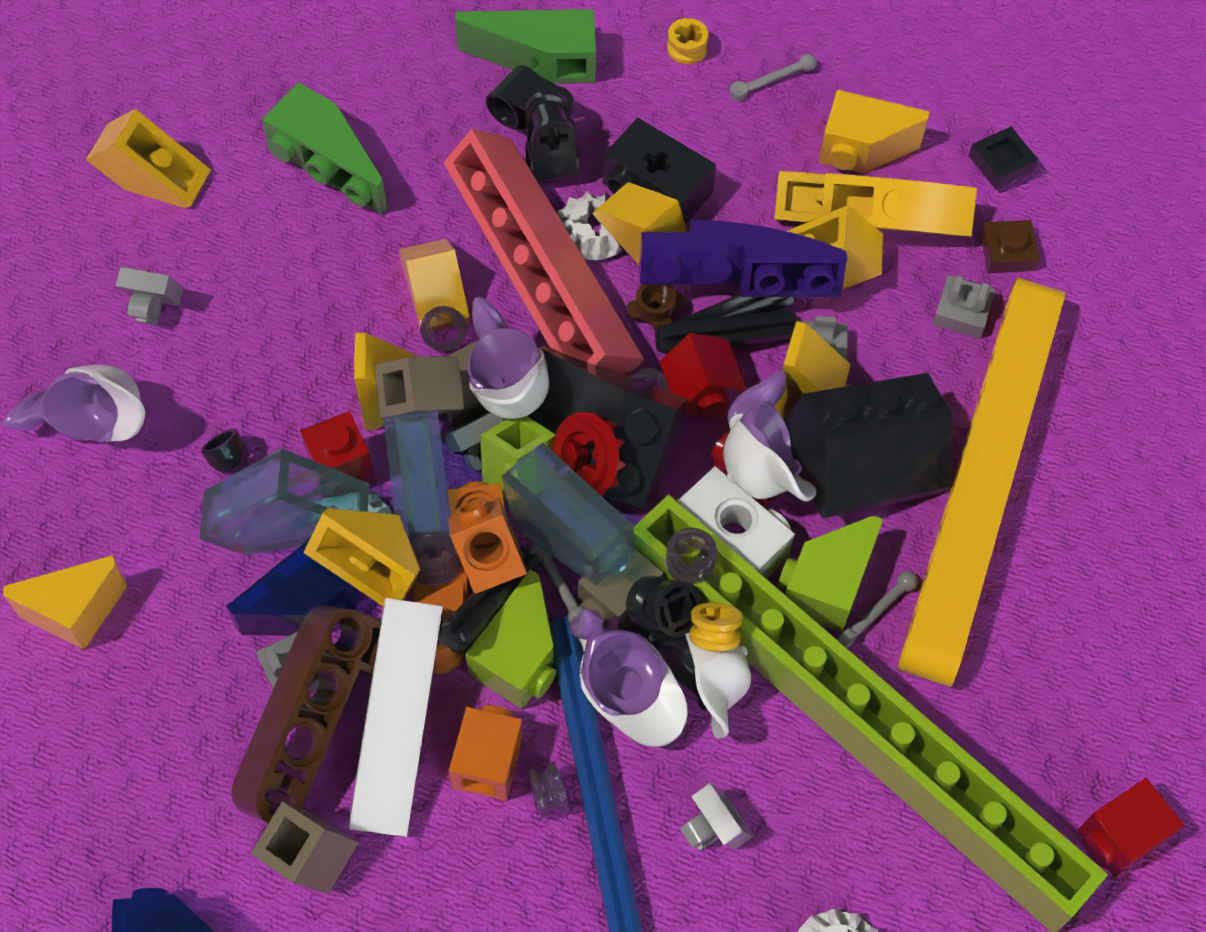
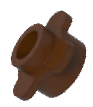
[626,284,685,330]

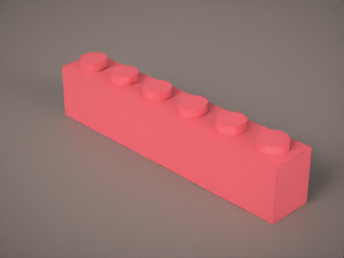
[443,128,645,377]

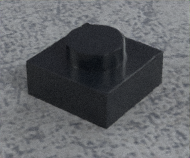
[968,126,1038,189]

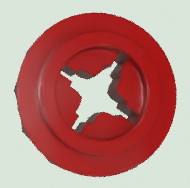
[552,412,626,499]

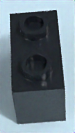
[603,118,716,225]

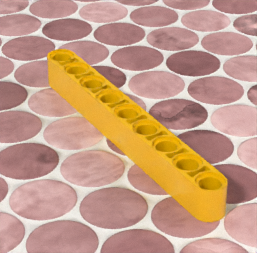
[897,277,1066,688]

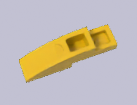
[774,171,977,237]

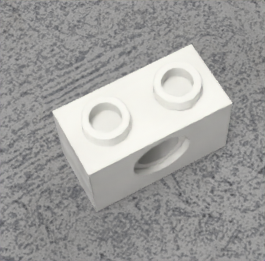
[677,466,795,579]

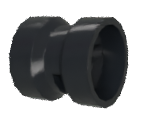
[626,575,702,638]

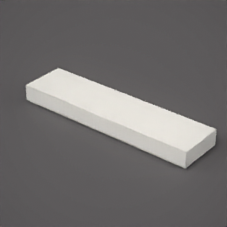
[348,598,443,837]

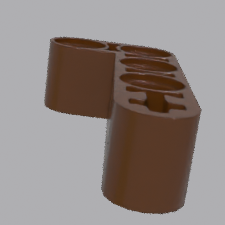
[231,605,381,824]

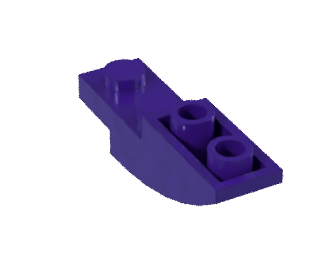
[639,220,847,297]

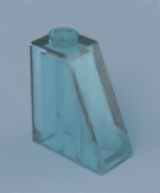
[383,411,452,556]
[501,442,636,586]
[199,448,369,555]

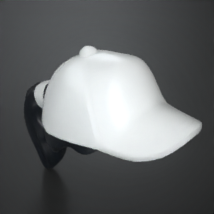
[639,630,751,739]

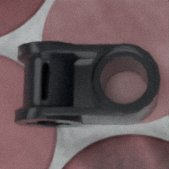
[485,65,575,136]
[525,90,579,184]

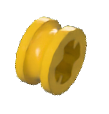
[667,18,709,65]
[689,602,743,651]

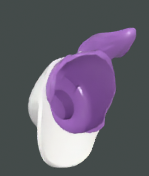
[468,296,549,419]
[2,364,145,443]
[723,369,816,501]
[569,609,688,747]

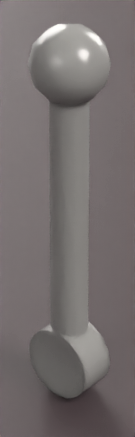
[730,53,817,102]
[530,541,585,624]
[837,571,918,649]

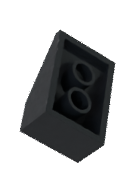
[528,346,688,509]

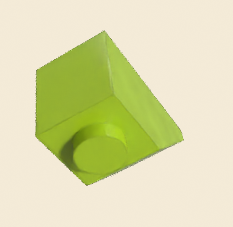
[777,515,883,633]
[466,570,556,710]

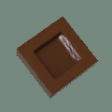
[980,220,1040,273]

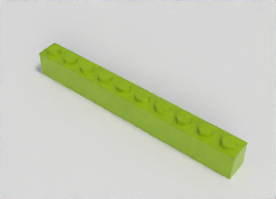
[630,494,1108,932]

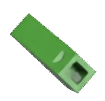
[455,9,596,84]
[262,82,387,215]

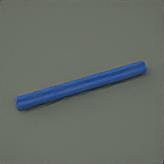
[549,616,643,932]

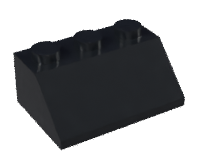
[783,373,953,518]

